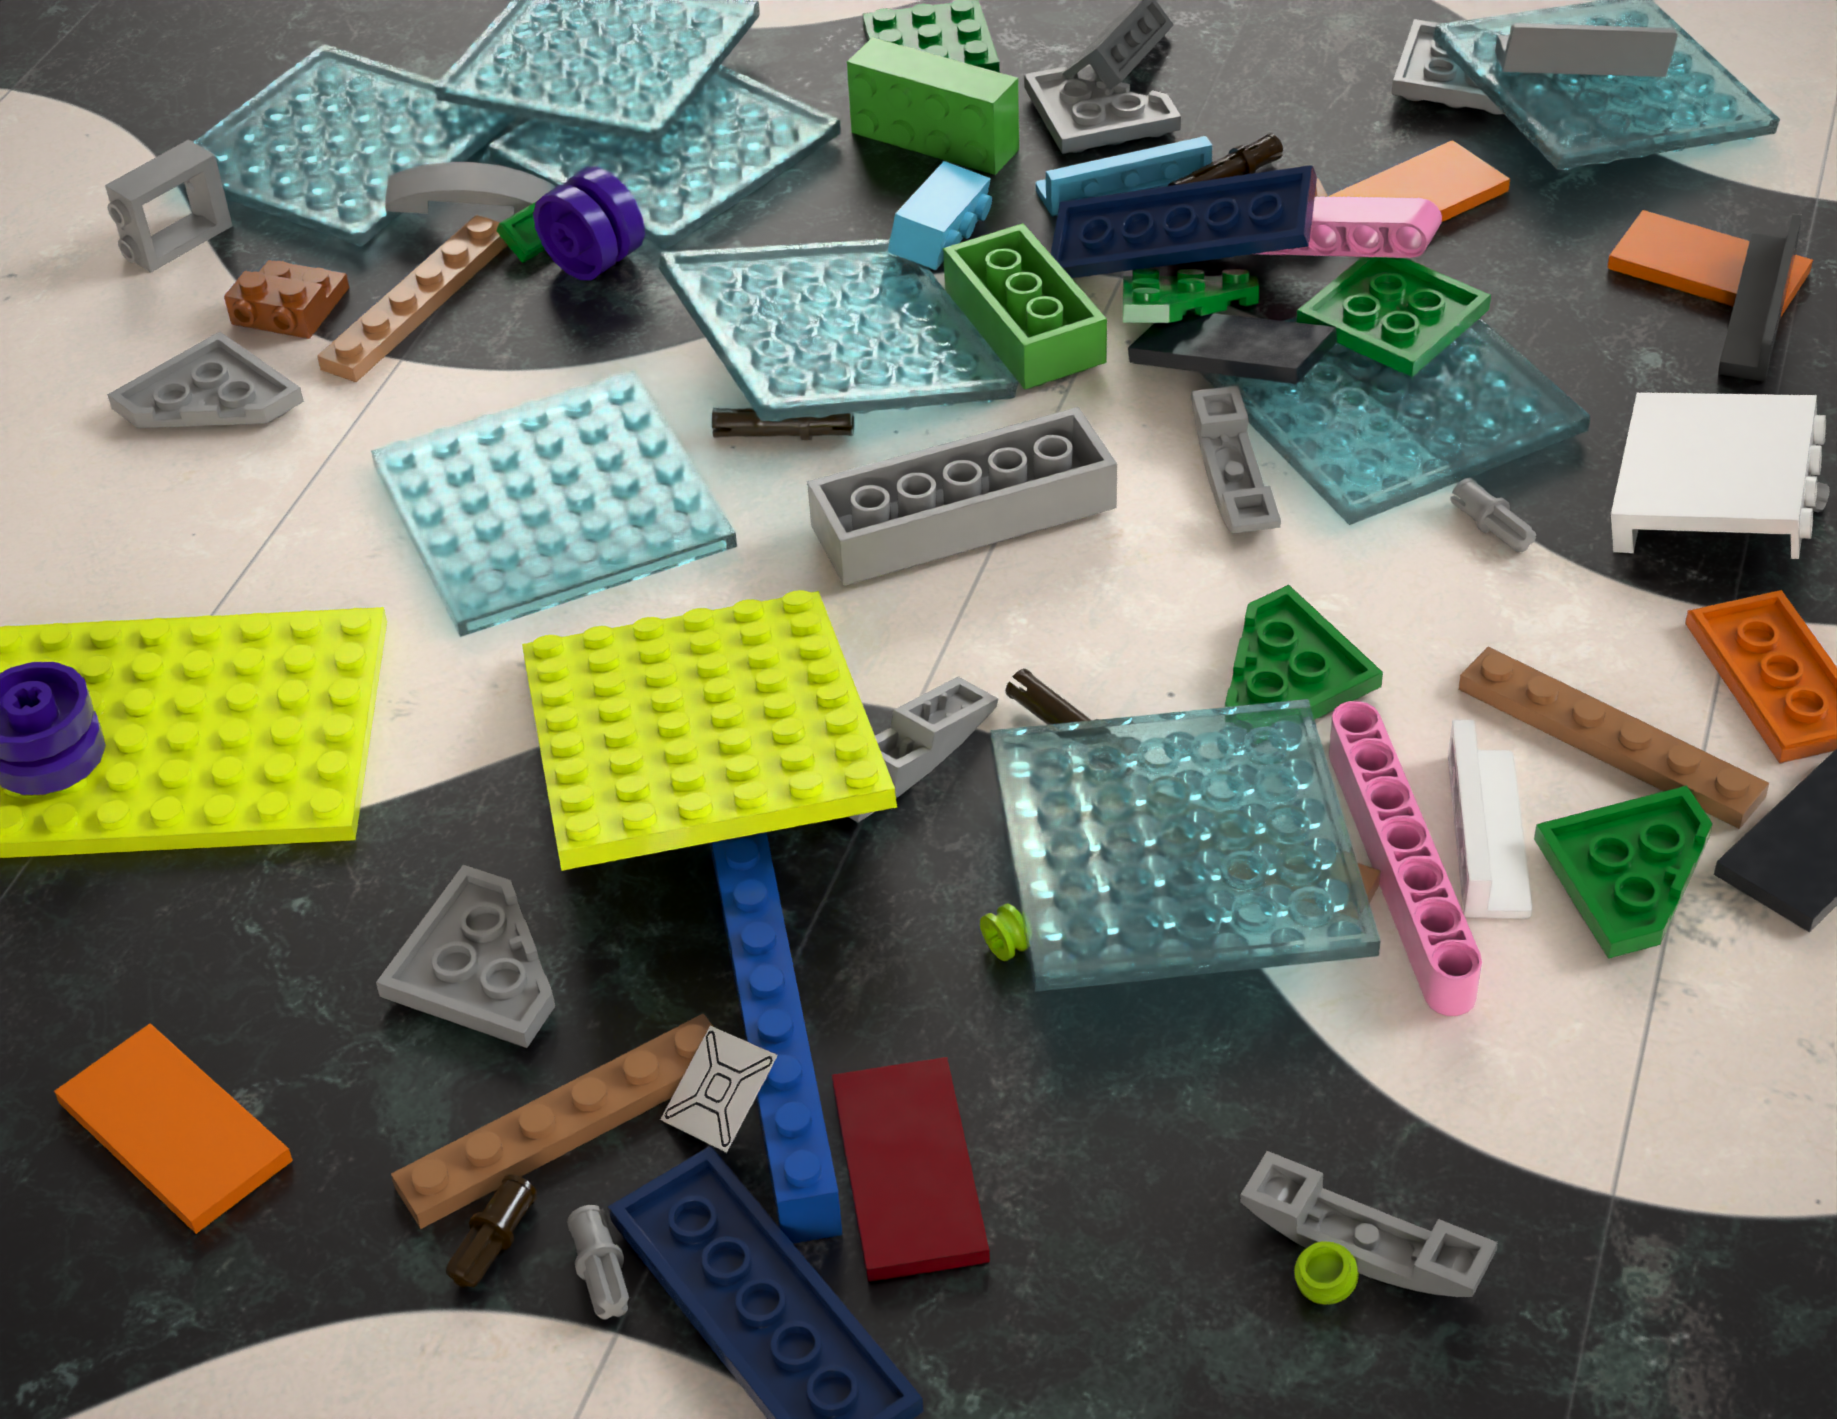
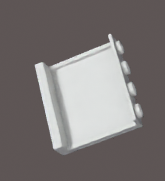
[1611,393,1826,559]

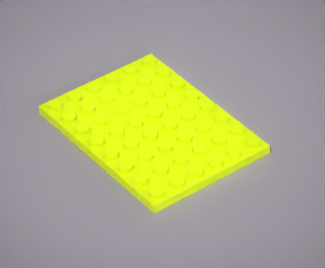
[522,590,897,871]
[0,607,387,858]

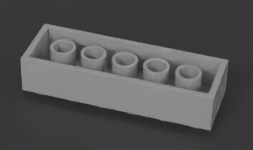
[807,407,1117,586]

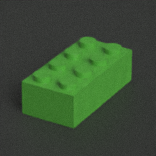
[847,37,1019,175]
[943,223,1107,390]

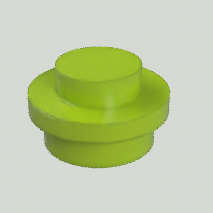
[1294,1241,1358,1304]

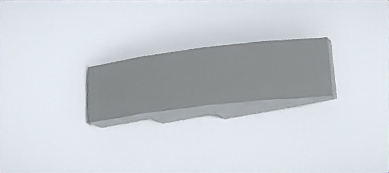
[849,677,998,822]

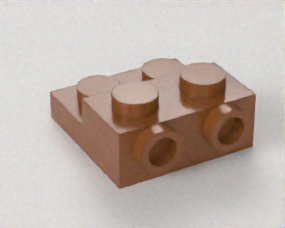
[224,260,349,339]

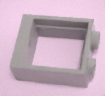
[105,139,233,272]

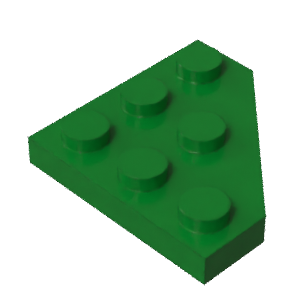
[1123,269,1259,323]
[1224,585,1383,749]
[1534,786,1713,959]

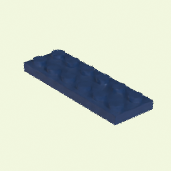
[1051,165,1317,278]
[608,1146,924,1419]

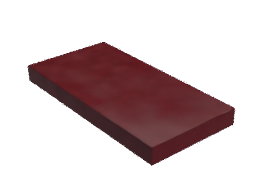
[832,1057,990,1282]

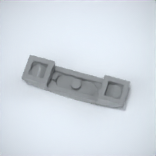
[385,162,556,214]
[1191,385,1281,534]
[1240,1151,1498,1297]

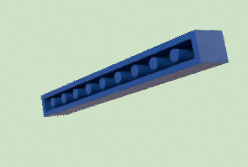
[710,832,843,1244]

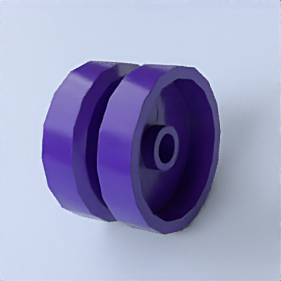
[533,167,645,280]
[0,662,106,795]

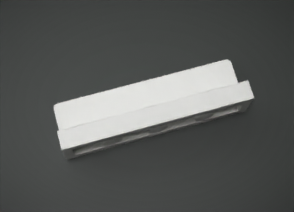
[1448,720,1532,919]

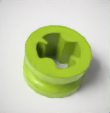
[980,903,1032,961]

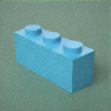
[888,161,992,270]

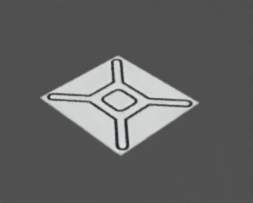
[660,1026,778,1153]

